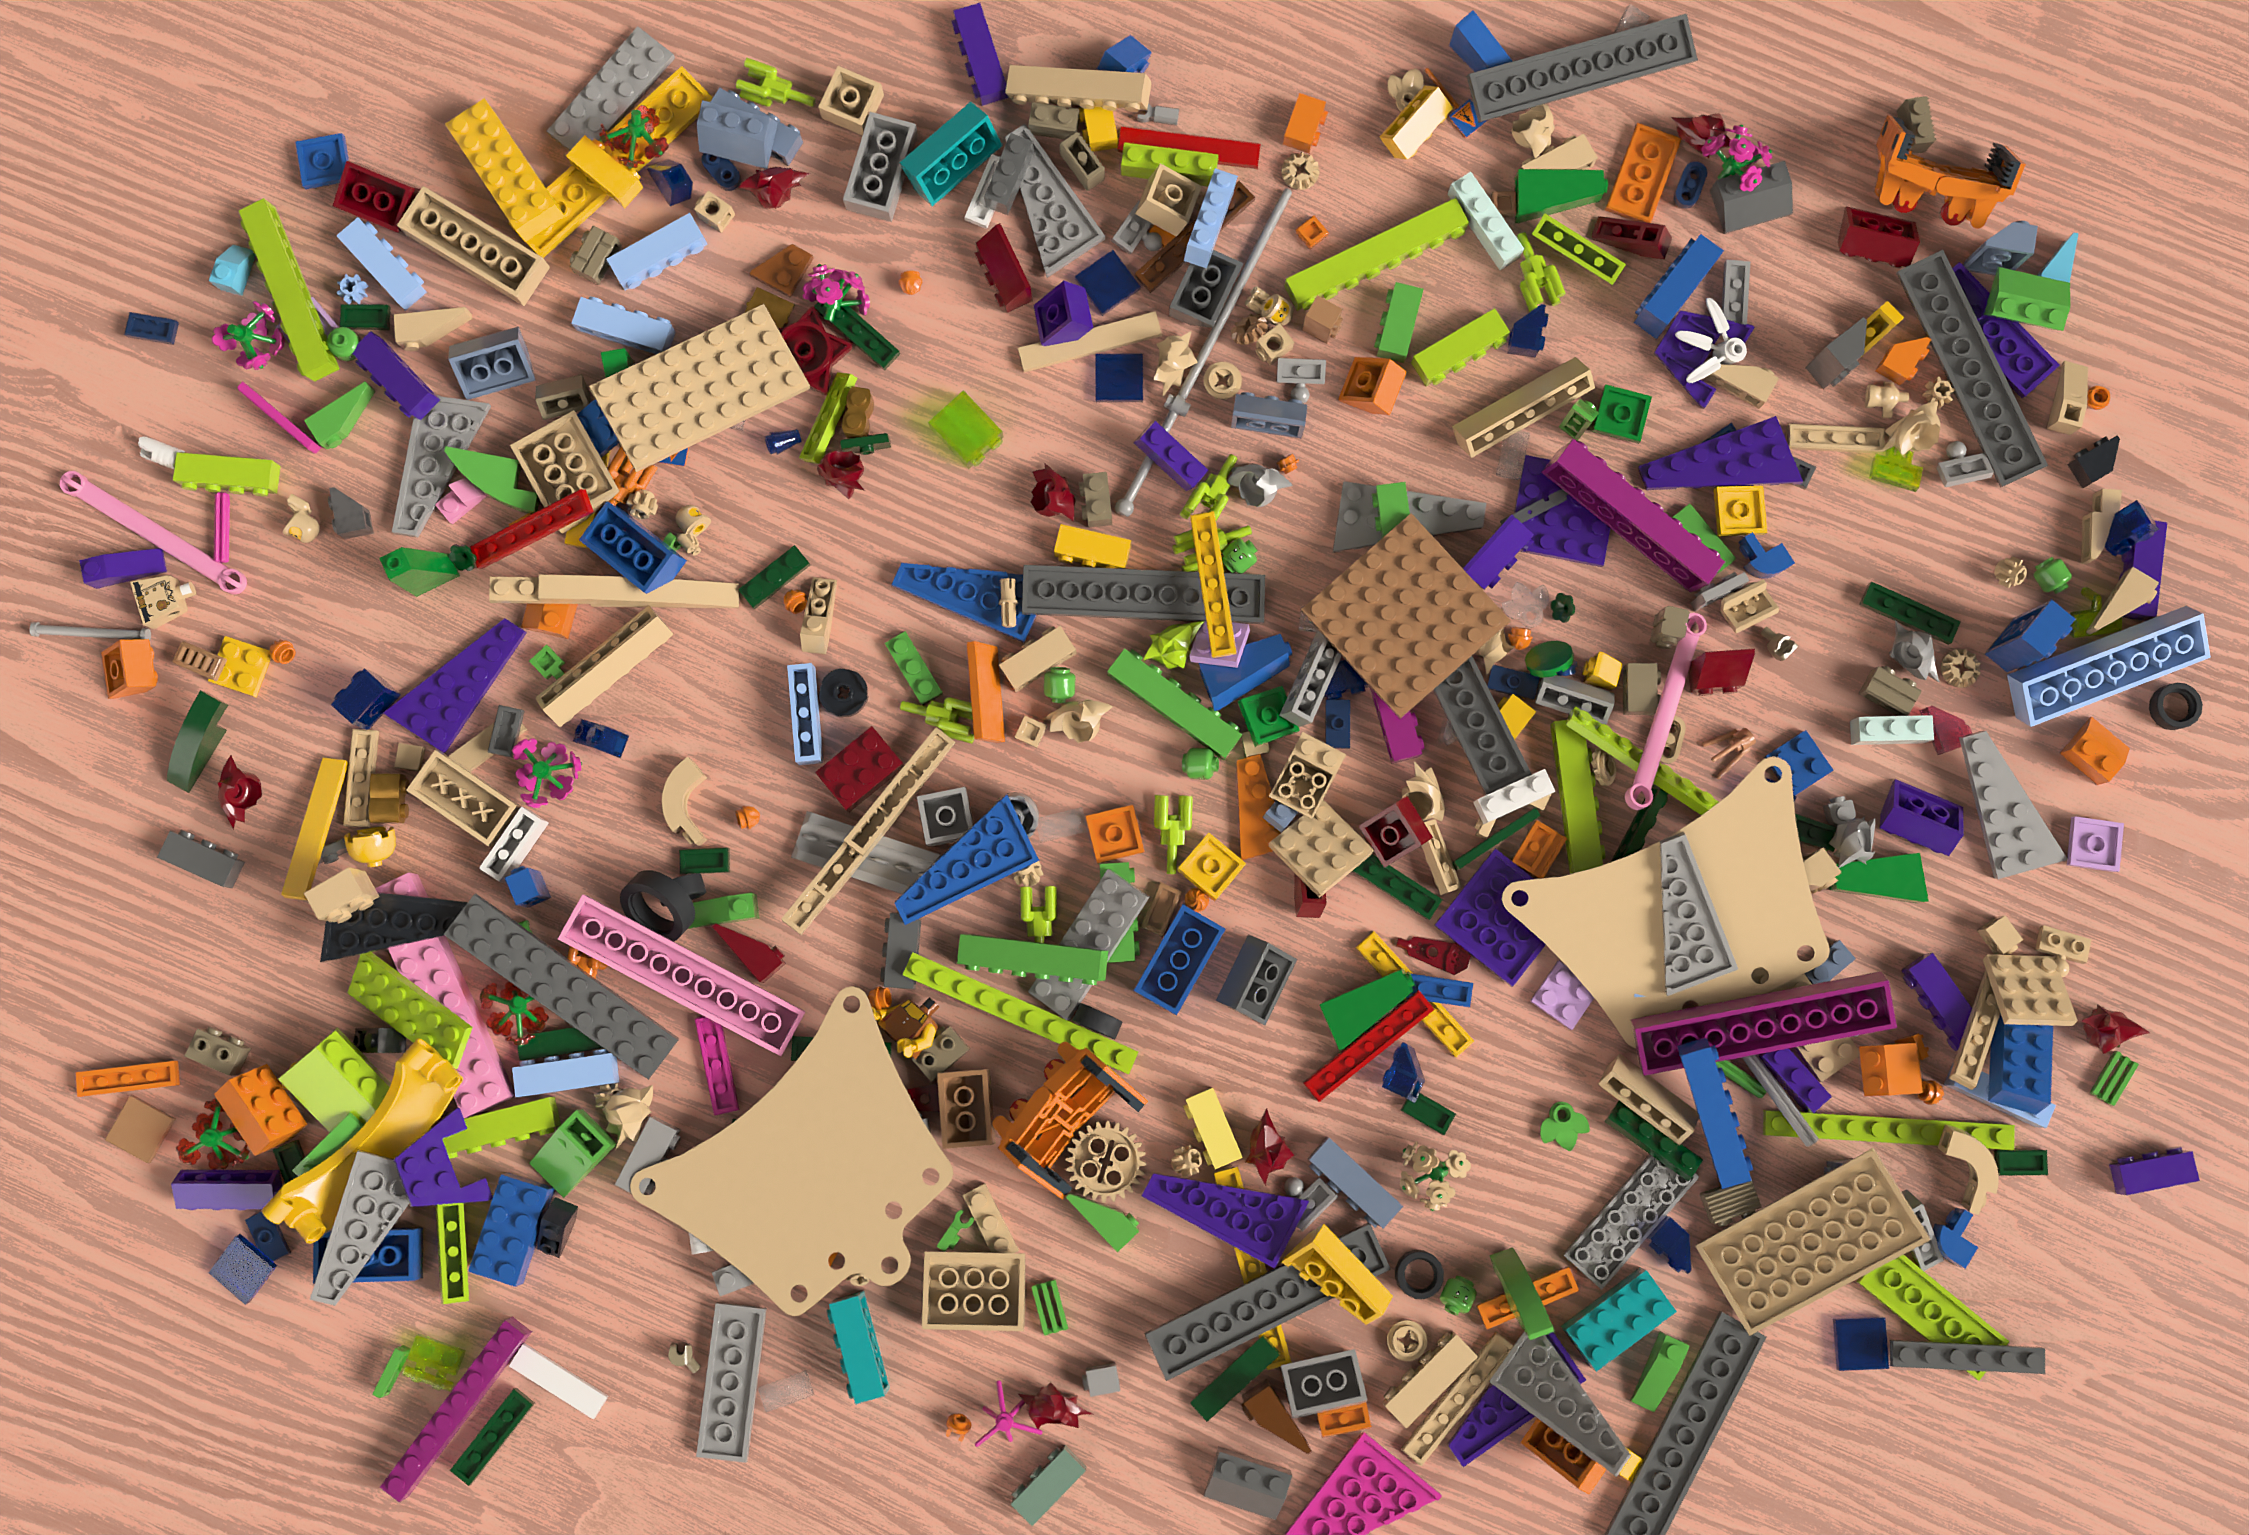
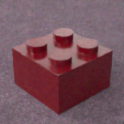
[1359,796,1433,868]

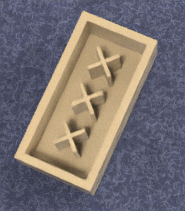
[406,750,522,847]

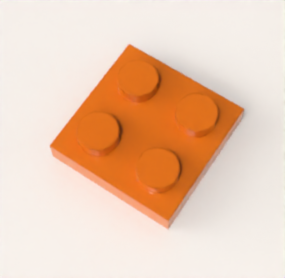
[1086,805,1145,864]

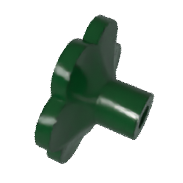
[448,544,477,571]
[1550,593,1575,623]

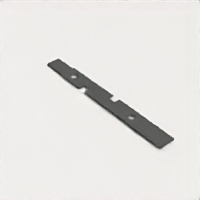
[1500,489,1568,525]

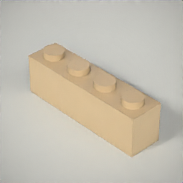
[1598,1054,1699,1145]
[1382,1332,1478,1428]

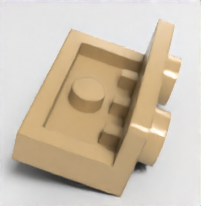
[1720,579,1779,634]

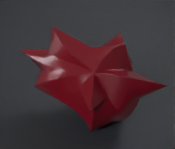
[1671,113,1731,159]
[738,167,811,209]
[817,450,865,499]
[1030,463,1076,521]
[217,755,262,830]
[2081,1004,2150,1054]
[1245,1108,1295,1186]
[1017,1382,1092,1429]

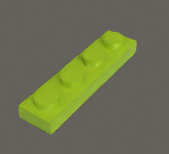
[799,372,858,464]

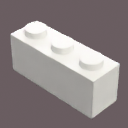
[1473,769,1555,824]
[479,807,549,884]

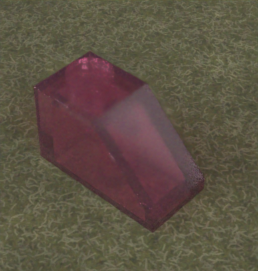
[1919,705,1972,755]

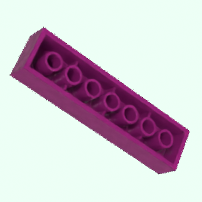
[1542,439,1725,593]

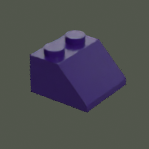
[1033,280,1093,346]

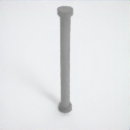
[30,622,151,641]

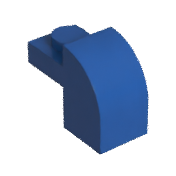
[1738,532,1795,579]
[1933,1208,1978,1269]

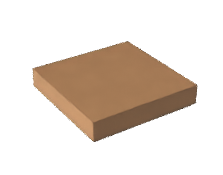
[105,1096,176,1163]

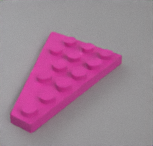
[1284,1431,1442,1535]

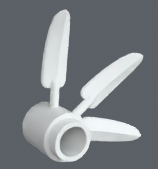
[1675,298,1747,383]

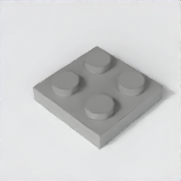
[1690,572,1749,611]

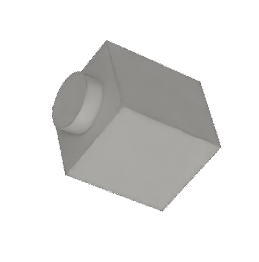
[1082,1362,1120,1397]

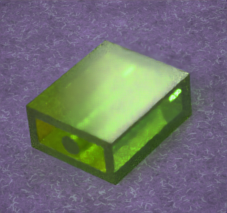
[928,390,1004,469]

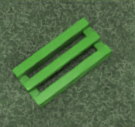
[2089,1051,2139,1106]
[1031,1279,1069,1336]
[372,1345,411,1398]

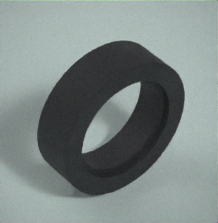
[620,870,695,941]

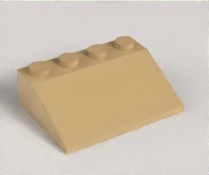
[510,410,620,534]
[922,1252,1025,1331]

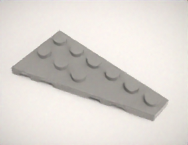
[1005,124,1105,278]
[392,396,491,538]
[1332,481,1486,553]
[1959,731,2068,879]
[1660,832,1738,996]
[310,1150,409,1306]
[1489,1331,1631,1477]

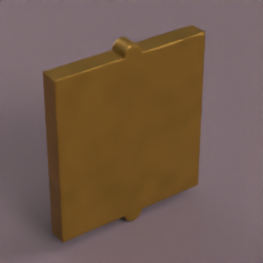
[744,287,795,328]

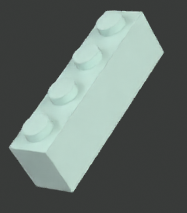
[1447,172,1524,270]

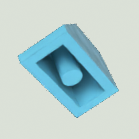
[209,245,256,296]

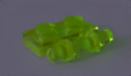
[403,1334,466,1392]

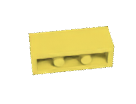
[1183,1087,1243,1169]

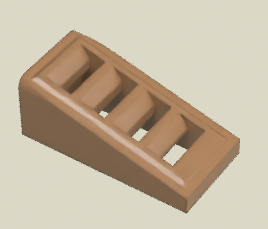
[173,641,227,681]

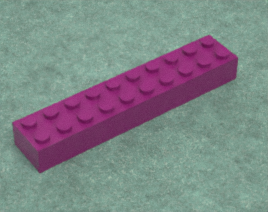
[1631,971,1897,1076]

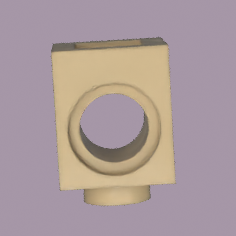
[694,191,735,233]
[1255,323,1294,365]
[1977,915,2023,955]

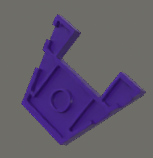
[1654,310,1755,409]
[393,1108,493,1207]

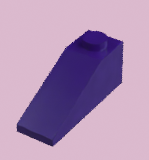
[79,548,167,589]

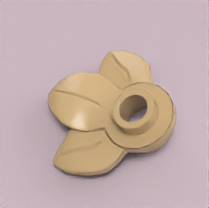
[1387,69,1427,112]

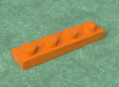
[76,1061,180,1097]
[1476,1266,1579,1329]

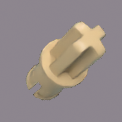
[999,578,1018,628]

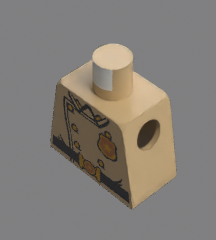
[130,576,196,629]

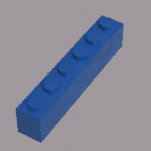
[1677,1038,1753,1189]

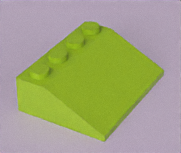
[278,1027,391,1132]

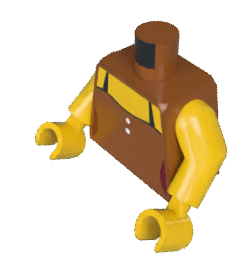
[871,997,939,1059]

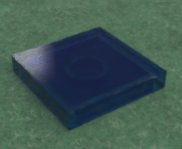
[1075,250,1141,316]
[1095,354,1143,403]
[208,1234,277,1305]
[1833,1317,1890,1371]

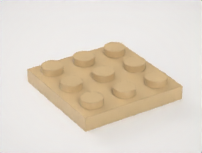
[1269,800,1374,898]
[1983,954,2077,1026]

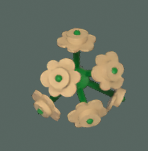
[1400,1141,1471,1211]

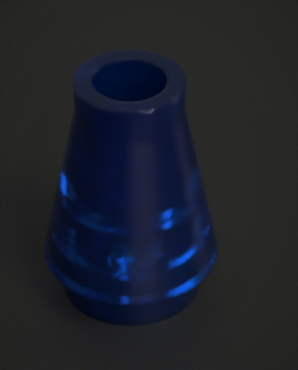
[764,429,802,455]

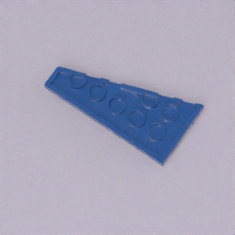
[892,563,1037,643]
[894,793,1039,925]

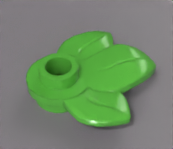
[1540,1102,1590,1151]

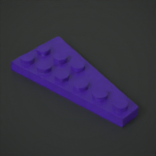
[1638,416,1803,490]
[383,618,527,753]
[1141,1173,1309,1268]
[1447,1332,1586,1467]

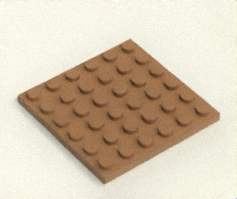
[1301,513,1511,719]

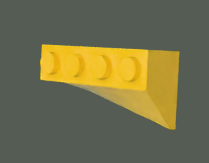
[1281,1224,1393,1325]

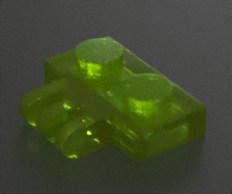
[1869,446,1923,492]

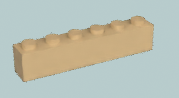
[1006,65,1152,112]
[1452,357,1595,458]
[535,605,673,727]

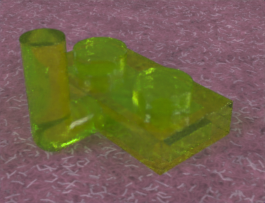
[2070,587,2122,638]

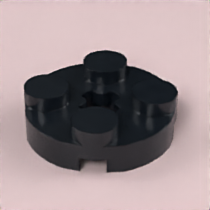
[819,668,869,718]

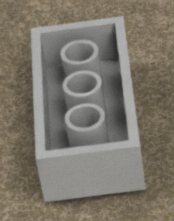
[843,112,918,222]

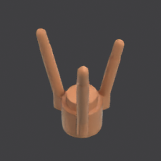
[1702,728,1756,779]

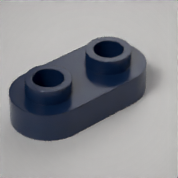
[701,153,741,191]
[1674,161,1707,209]

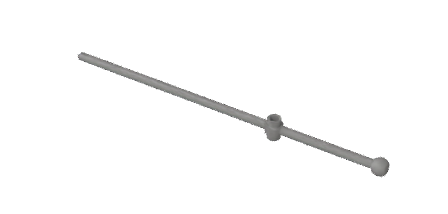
[1115,188,1292,517]

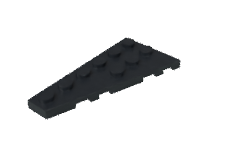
[320,893,468,963]

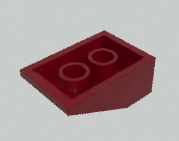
[1688,648,1755,696]

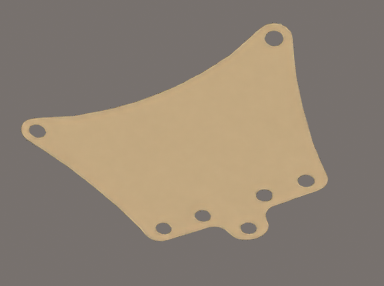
[1502,757,1830,1048]
[630,987,953,1316]

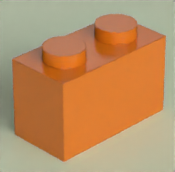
[1283,93,1328,153]

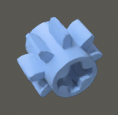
[337,274,368,304]

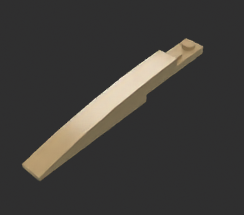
[489,575,739,608]
[781,727,955,935]

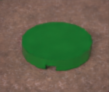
[1525,640,1575,678]

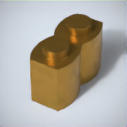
[842,386,874,439]
[369,774,410,823]

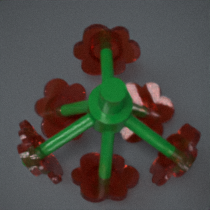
[599,105,669,169]
[479,981,549,1046]
[176,1099,250,1170]

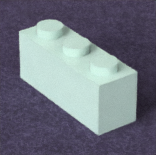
[1850,715,1934,745]

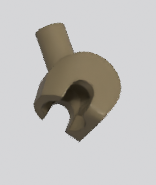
[1761,627,1798,661]
[668,1343,701,1374]

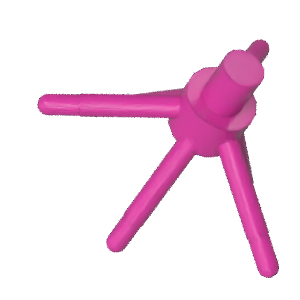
[975,1380,1042,1447]

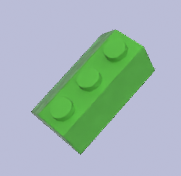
[1984,267,2071,331]

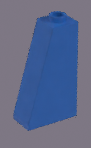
[1449,10,1513,72]
[1198,634,1292,711]

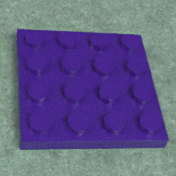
[1514,455,1610,567]
[1434,848,1546,987]

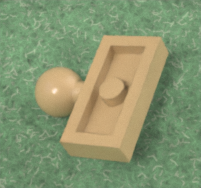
[2035,925,2092,977]

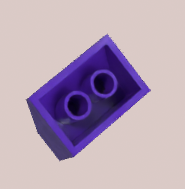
[1463,515,1534,589]
[1880,779,1964,856]

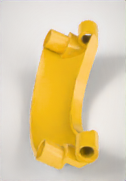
[262,1038,463,1244]

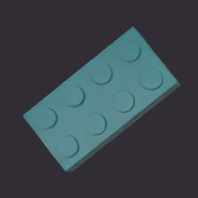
[899,101,1003,206]
[1561,1267,1677,1372]
[827,1291,890,1405]

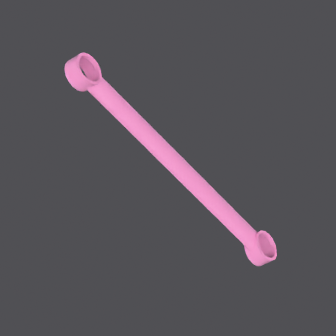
[60,471,247,594]
[1625,613,1707,810]

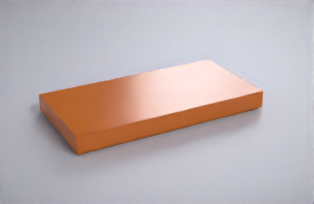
[1605,122,1681,223]
[967,641,1005,743]

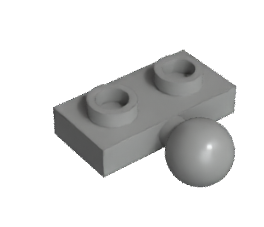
[1111,201,1162,254]
[1277,358,1326,404]
[1936,441,1994,488]
[1284,1177,1338,1232]

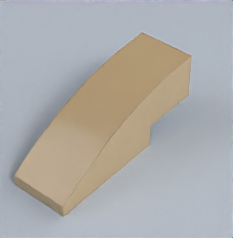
[2081,489,2122,564]

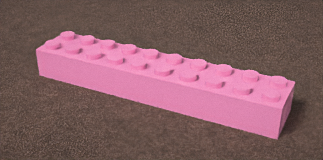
[375,872,515,1118]
[558,895,805,1056]

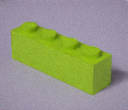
[1121,143,1218,187]
[1532,213,1626,285]
[1411,308,1510,386]
[173,452,281,497]
[435,1203,469,1304]

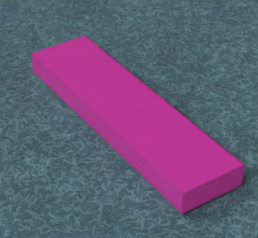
[237,381,322,453]
[694,1016,740,1116]

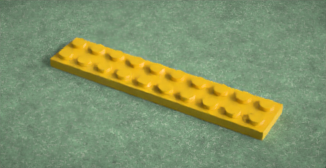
[508,66,713,258]

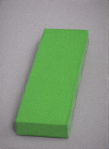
[1673,504,1736,575]

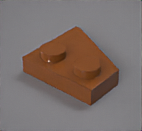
[750,244,814,298]

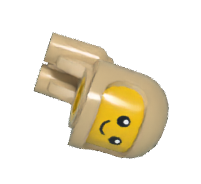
[1245,286,1294,326]
[283,494,320,543]
[675,505,711,556]

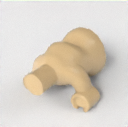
[1865,381,1909,418]

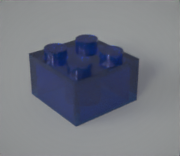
[331,668,401,730]

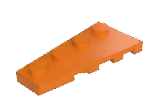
[1237,754,1281,860]

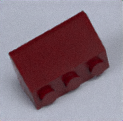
[332,161,421,233]
[1838,206,1920,268]
[974,223,1033,313]

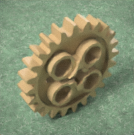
[1066,1121,1146,1203]

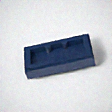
[124,312,179,345]
[1487,665,1540,701]
[1325,699,1350,749]
[245,1211,291,1265]

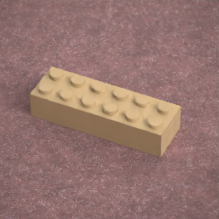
[397,186,550,306]

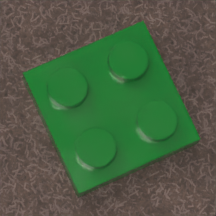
[1592,384,1652,444]
[1238,686,1300,747]

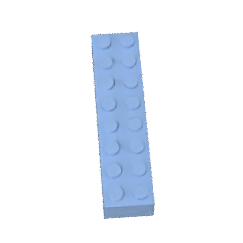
[2007,606,2211,727]

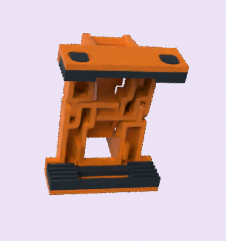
[1874,115,2026,229]
[993,1042,1148,1199]

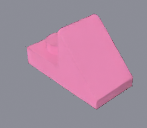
[435,478,488,525]

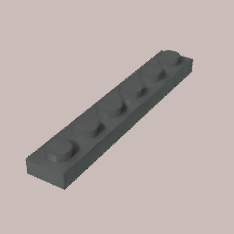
[1890,1340,2045,1374]

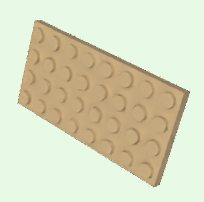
[589,304,810,472]
[1695,1148,1931,1336]

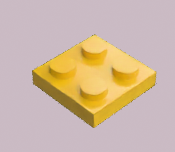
[1713,486,1767,536]
[208,636,271,697]
[1177,833,1246,902]

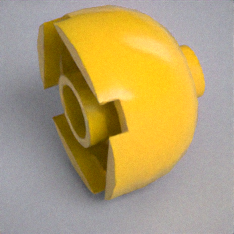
[344,826,396,867]

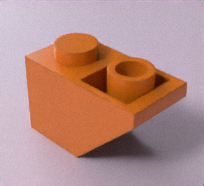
[1875,337,1931,386]

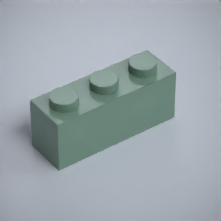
[1011,1445,1086,1526]

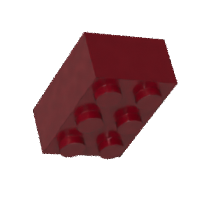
[815,726,905,813]

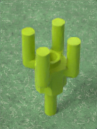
[736,58,816,107]
[1517,232,1566,313]
[1180,454,1237,521]
[1172,525,1252,572]
[900,697,974,744]
[1154,795,1193,874]
[1020,886,1057,943]

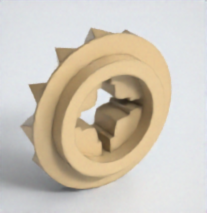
[1282,152,1320,190]
[1204,362,1242,400]
[1941,649,1981,688]
[1591,748,1616,786]
[1387,1320,1427,1361]

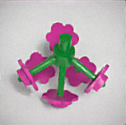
[1701,124,1772,192]
[803,264,870,321]
[211,301,285,370]
[512,738,582,808]

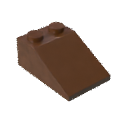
[1241,1379,1312,1454]

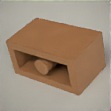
[1302,295,1343,344]

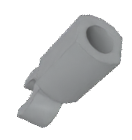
[1137,104,1179,125]

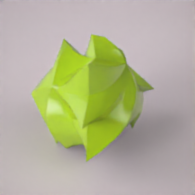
[1143,621,1205,669]

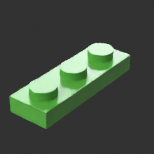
[885,631,943,706]

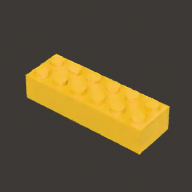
[445,98,565,243]

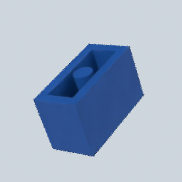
[1097,35,1152,73]
[505,866,551,908]

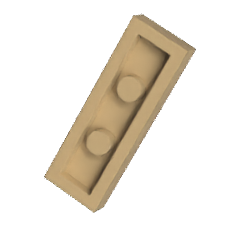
[1421,819,1462,895]
[963,1183,1019,1253]

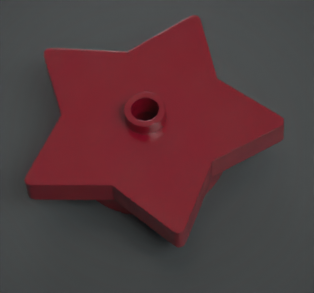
[778,306,853,396]

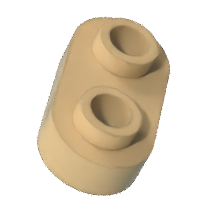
[1660,716,1686,764]

